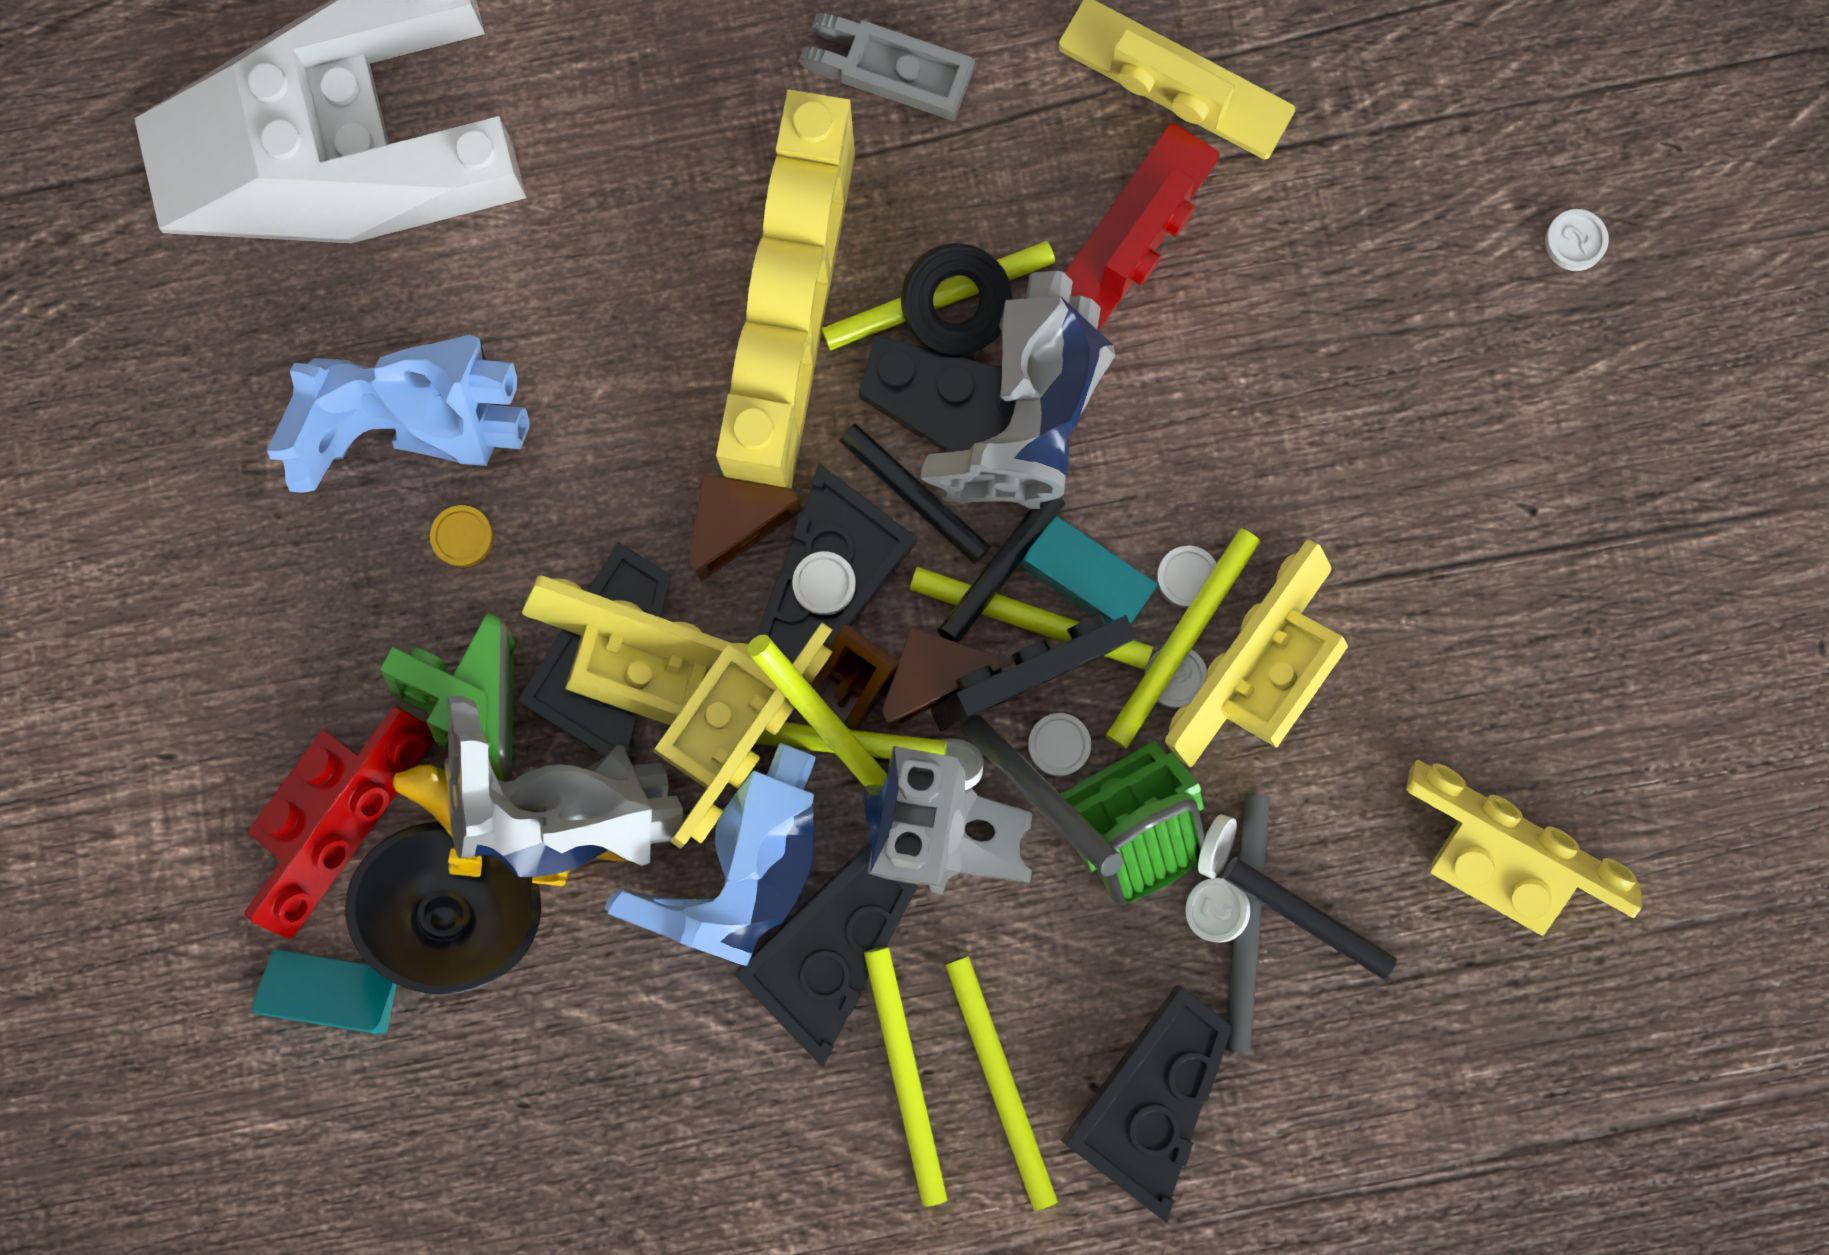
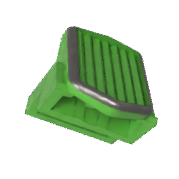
[380,613,517,782]
[1060,741,1205,905]

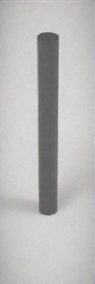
[963,715,1123,876]
[1225,795,1270,1053]

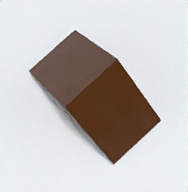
[688,475,802,582]
[792,624,898,730]
[882,627,1002,730]

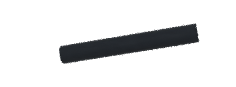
[839,423,991,565]
[937,497,1065,643]
[1222,857,1397,979]

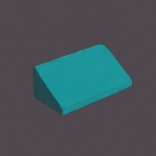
[1021,516,1158,624]
[251,949,397,1034]

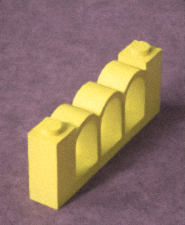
[716,89,855,489]

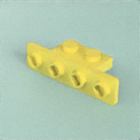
[1059,0,1295,159]
[1165,539,1348,767]
[522,576,753,726]
[653,623,833,849]
[1406,760,1642,936]

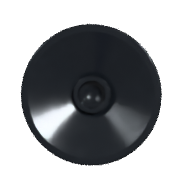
[345,822,541,994]

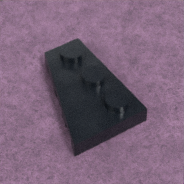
[859,335,1016,452]
[755,463,917,682]
[516,542,671,756]
[930,613,1137,732]
[733,839,918,1067]
[1061,985,1232,1223]

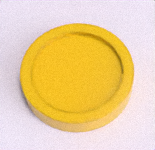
[430,505,494,568]

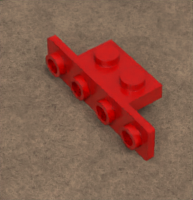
[1065,123,1220,331]
[245,705,435,939]

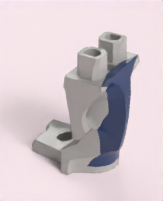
[920,271,1115,509]
[444,696,683,877]
[863,746,1033,895]

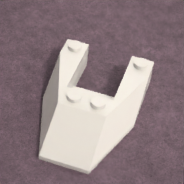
[134,0,526,243]

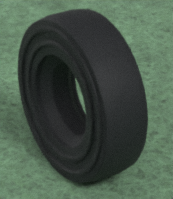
[901,243,1012,356]

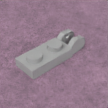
[798,12,975,121]

